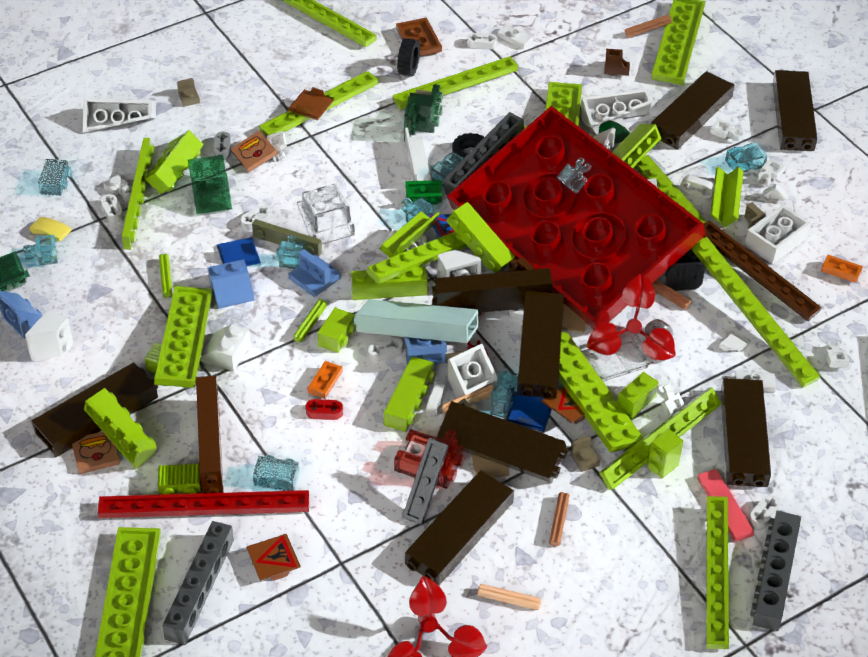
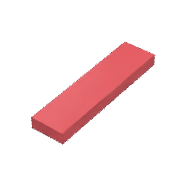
[697,469,754,542]

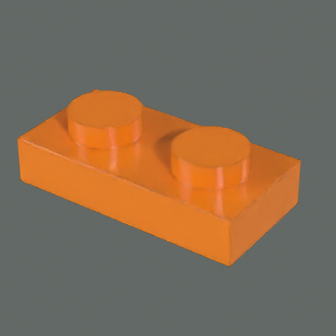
[821,255,863,283]
[307,361,343,399]

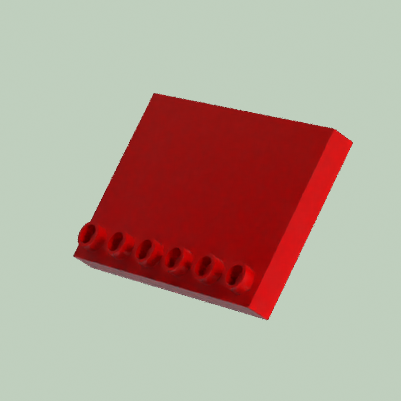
[447,106,706,330]

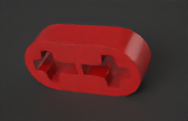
[305,399,343,420]

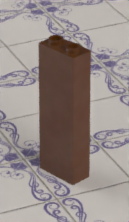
[196,375,224,494]

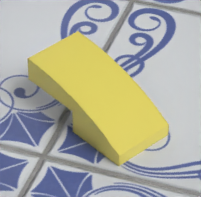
[29,217,72,242]

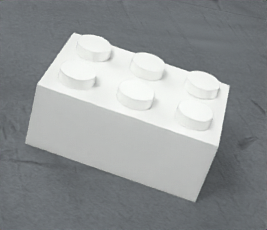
[745,204,811,265]

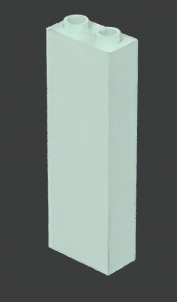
[354,299,478,343]

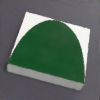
[590,118,631,148]

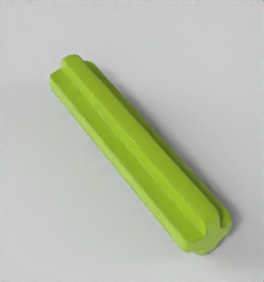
[159,253,173,298]
[293,299,327,343]

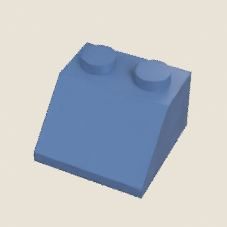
[207,259,255,309]
[0,290,43,339]

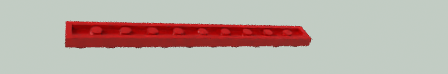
[98,490,309,518]

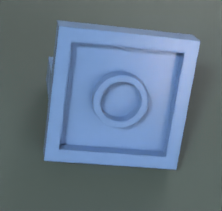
[288,249,341,298]
[403,337,447,365]

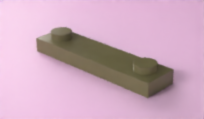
[252,219,322,257]

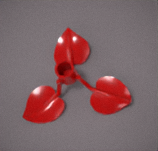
[587,274,676,360]
[387,576,487,657]

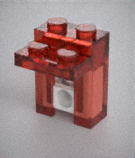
[394,429,465,489]

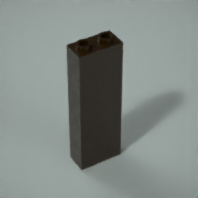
[772,70,818,151]
[651,71,735,150]
[432,268,553,313]
[516,290,564,399]
[31,362,158,457]
[720,378,771,487]
[436,401,568,483]
[405,470,514,586]

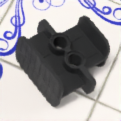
[665,238,705,291]

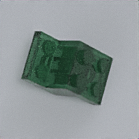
[404,84,443,141]
[187,155,232,214]
[0,251,30,292]

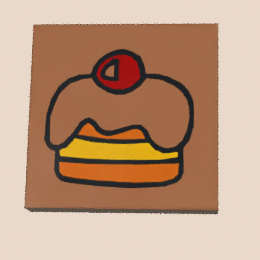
[231,131,278,173]
[72,432,120,474]

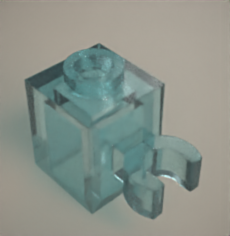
[556,157,591,194]
[401,198,434,222]
[23,235,58,266]
[276,235,304,269]

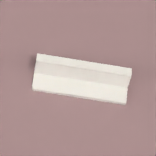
[405,128,431,181]

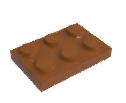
[396,17,442,56]

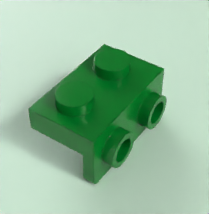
[405,180,442,205]

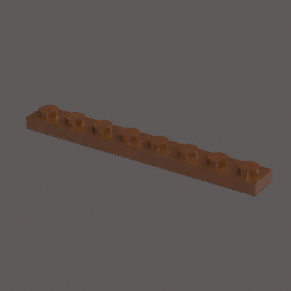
[703,220,822,322]

